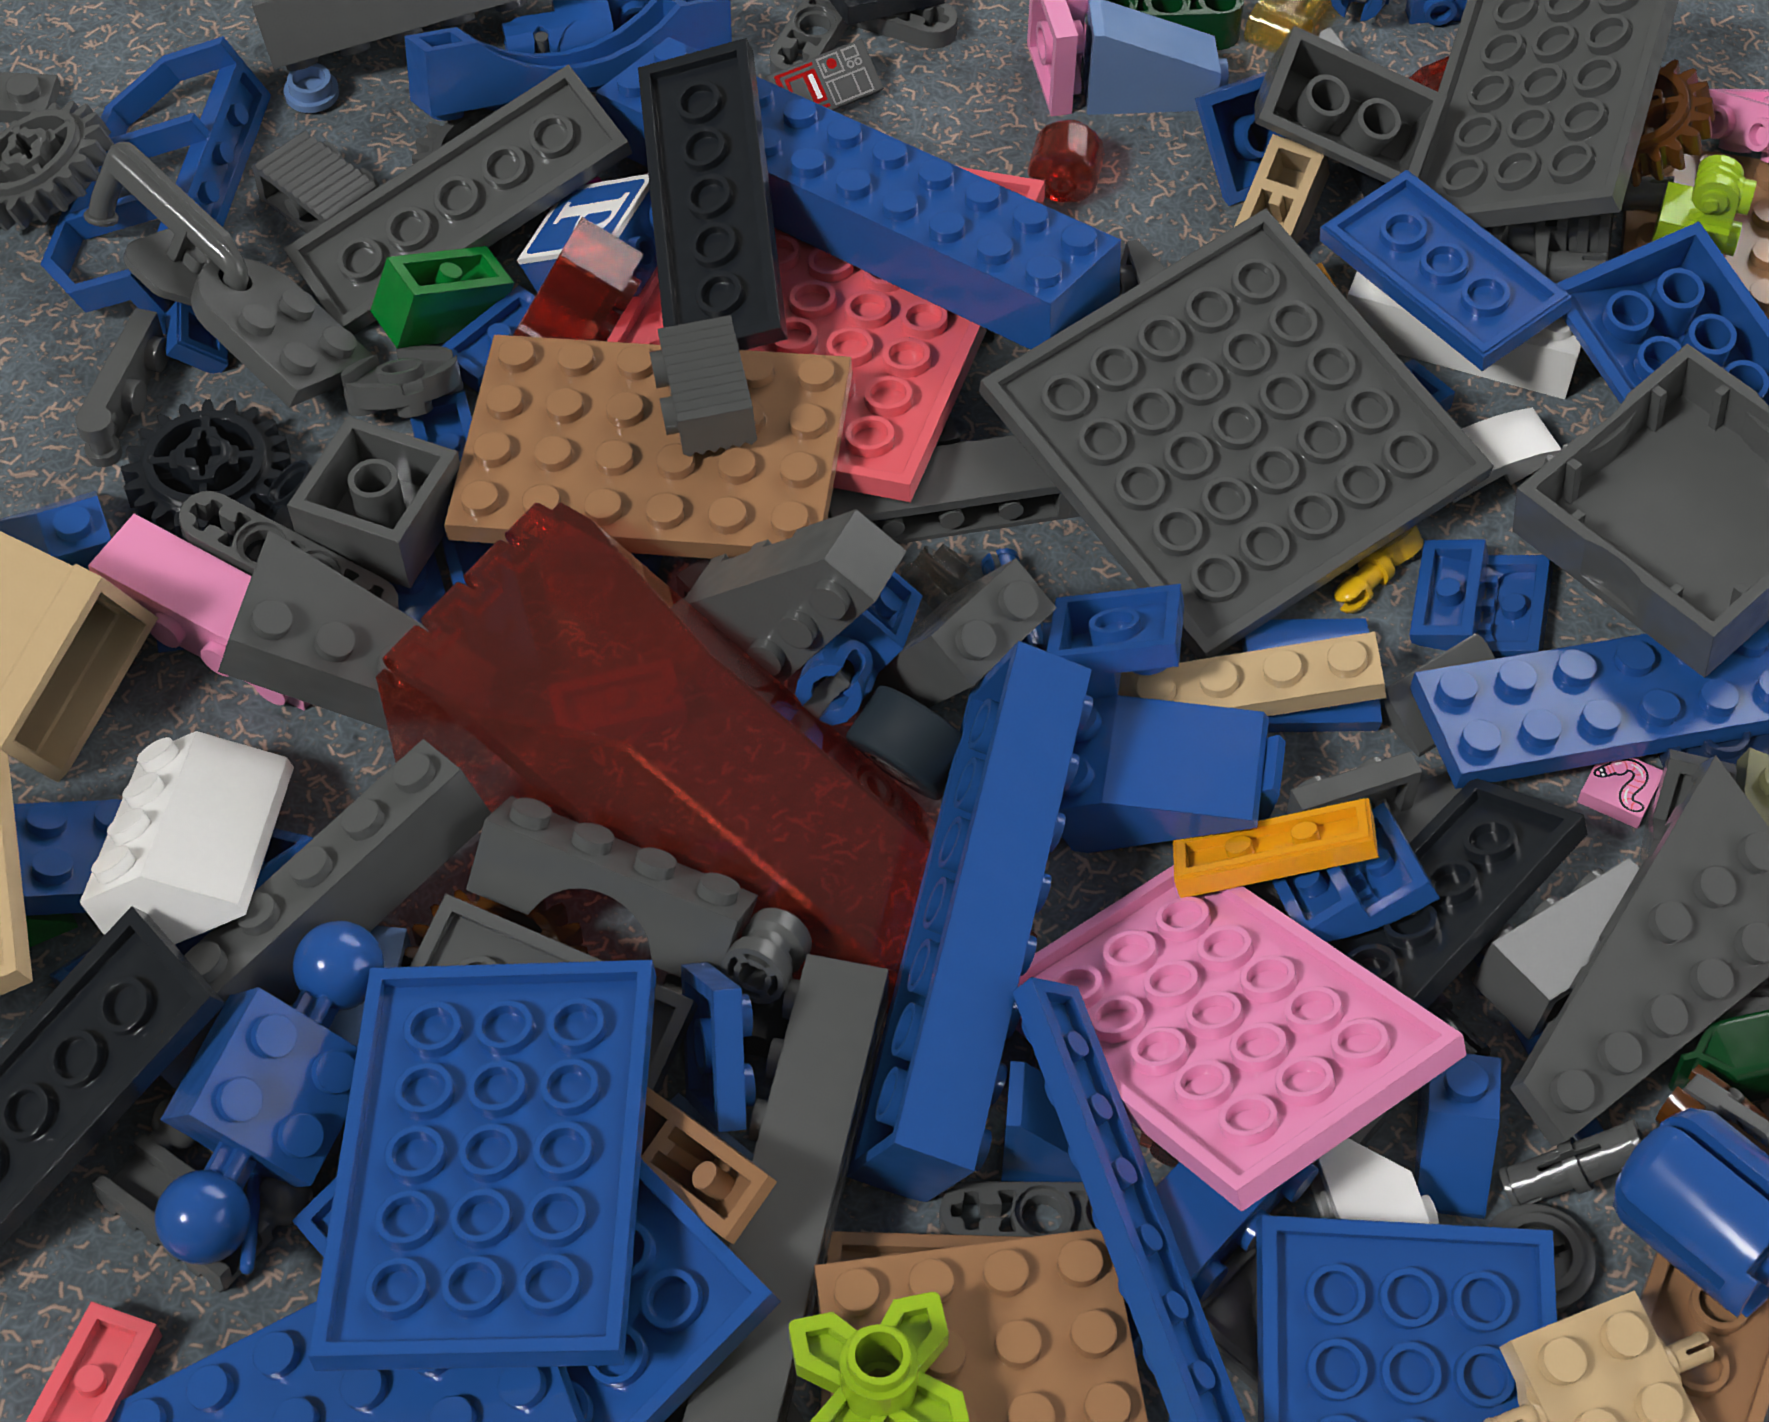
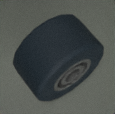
[846,686,962,800]

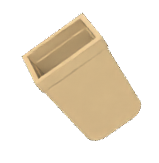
[0,531,158,782]

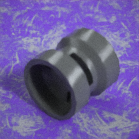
[721,908,812,1004]

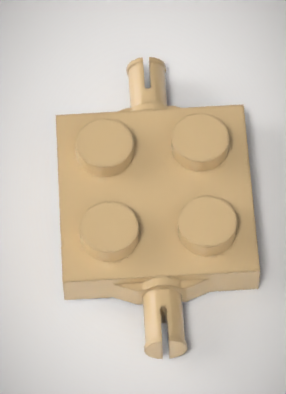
[1484,1290,1714,1422]

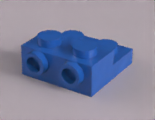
[1042,584,1184,699]

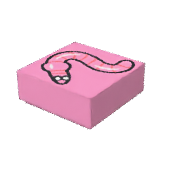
[1577,758,1663,829]

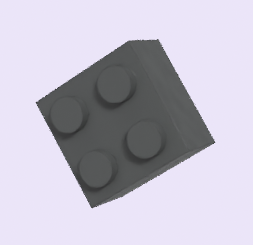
[287,416,460,589]

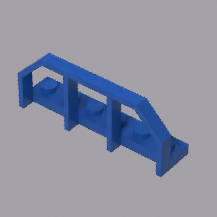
[40,36,271,334]

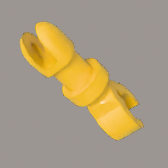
[1334,525,1424,614]

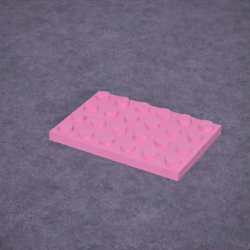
[1016,865,1466,1212]

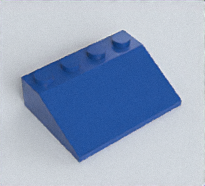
[1556,222,1769,405]

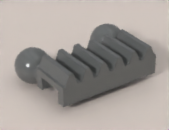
[92,1095,314,1293]

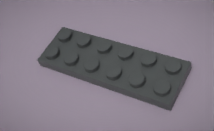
[283,64,632,335]

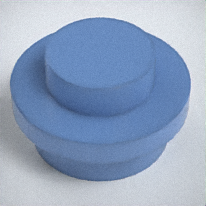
[284,63,339,113]

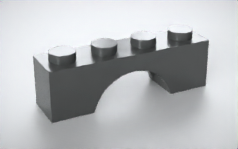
[466,796,758,977]

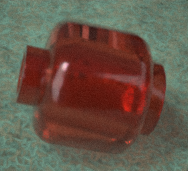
[1027,120,1105,202]

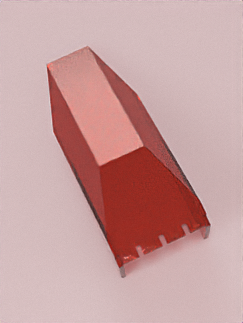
[376,502,1038,1016]

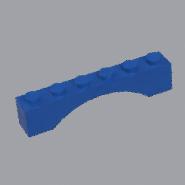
[404,0,732,121]

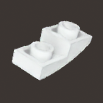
[1452,407,1562,503]

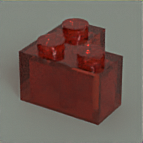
[513,217,643,341]

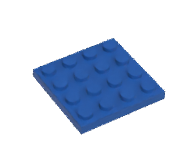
[1256,1215,1557,1422]

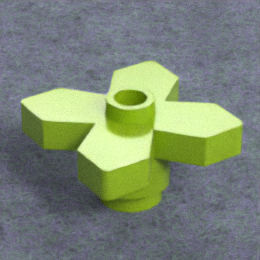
[789,1292,970,1422]

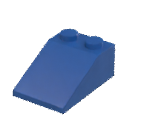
[1059,695,1269,853]

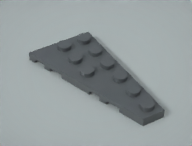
[1510,755,1769,1147]

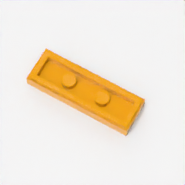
[1173,798,1379,898]

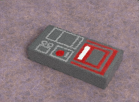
[764,39,884,110]

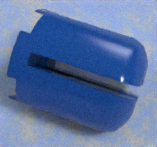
[1612,1108,1769,1318]

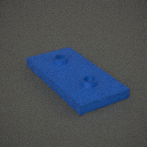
[1320,170,1572,371]

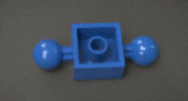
[155,920,384,1265]

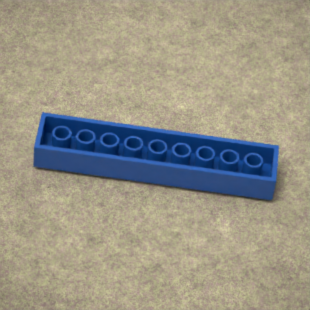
[595,37,1121,350]

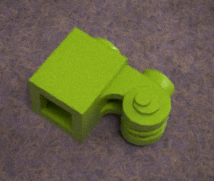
[1651,155,1757,256]

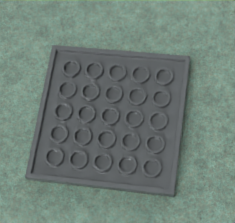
[979,208,1494,660]

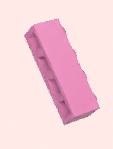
[88,514,310,711]

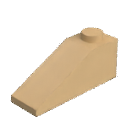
[1234,134,1330,244]

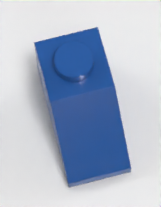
[1415,1053,1501,1219]
[1001,1061,1082,1182]

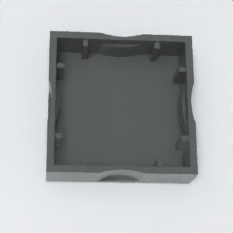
[1512,344,1769,678]

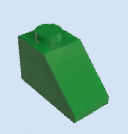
[370,246,514,349]

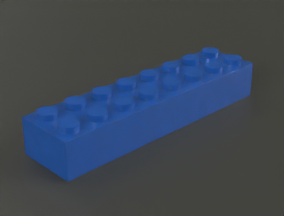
[847,641,1093,1202]

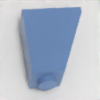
[1082,0,1229,115]

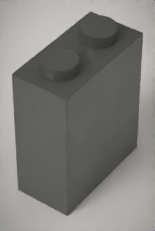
[876,558,1056,708]

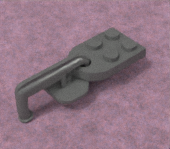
[83,141,372,408]

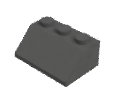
[1255,26,1447,183]

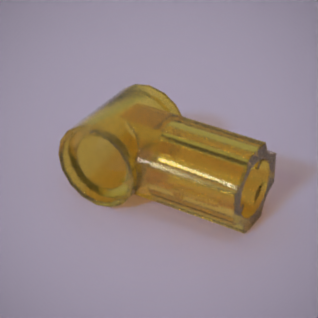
[1244,0,1332,54]

